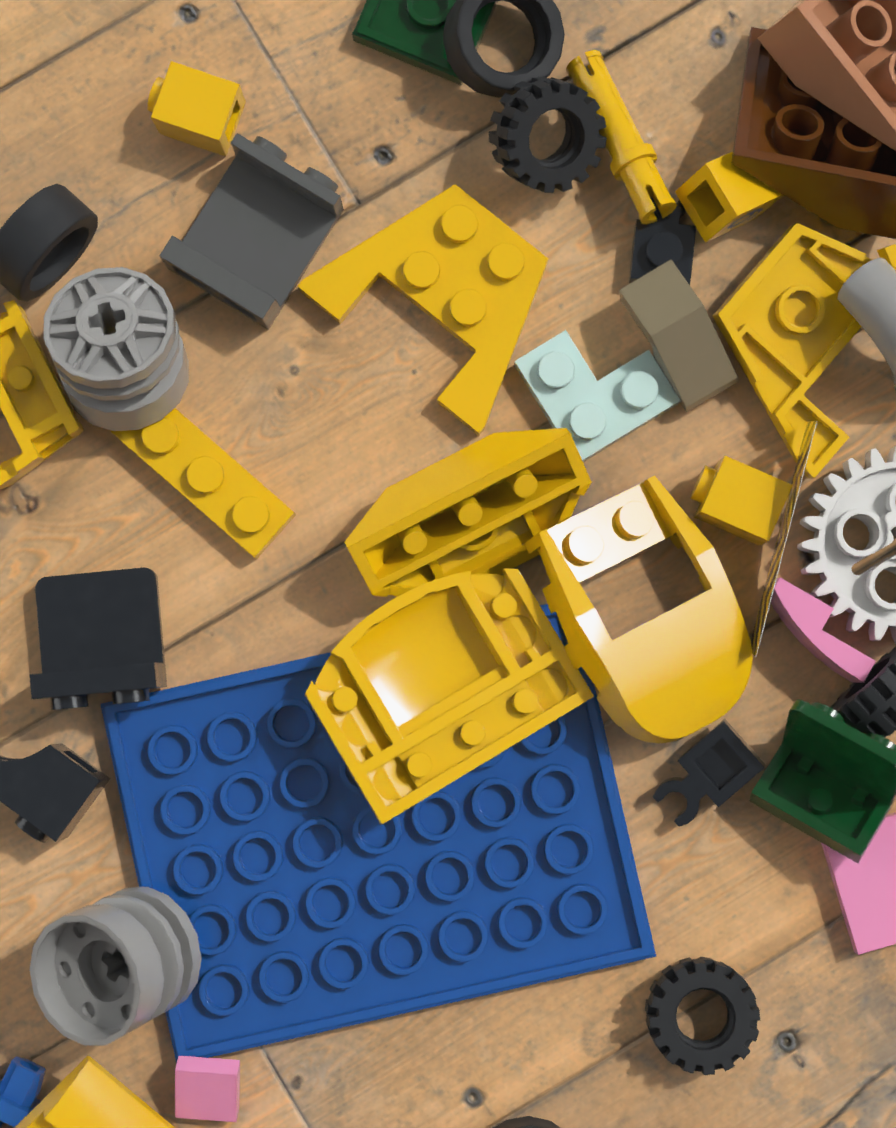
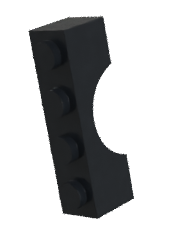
[0,743,110,843]

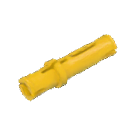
[566,50,677,224]

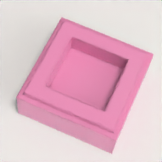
[175,1056,240,1122]

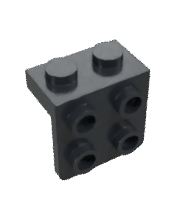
[30,567,167,710]

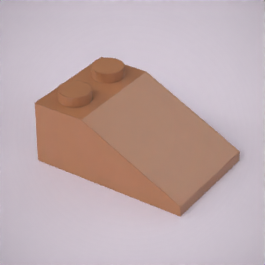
[757,0,896,151]

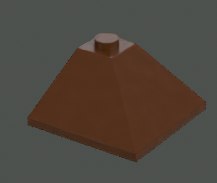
[731,27,896,239]

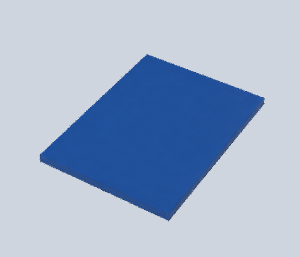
[100,604,656,1064]

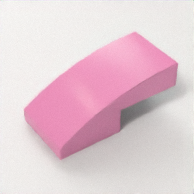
[771,578,876,683]

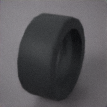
[443,0,565,98]
[0,184,98,301]

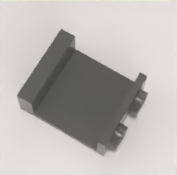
[159,133,344,330]

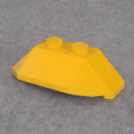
[345,428,592,597]

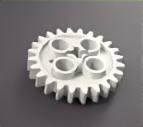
[797,446,896,644]

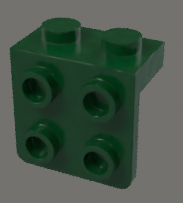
[749,699,896,864]

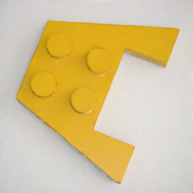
[297,184,548,436]
[713,223,872,478]

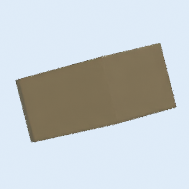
[619,260,738,412]

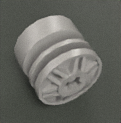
[43,267,189,431]
[29,887,202,1046]

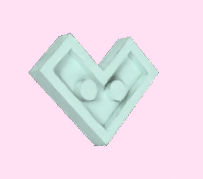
[514,330,681,462]

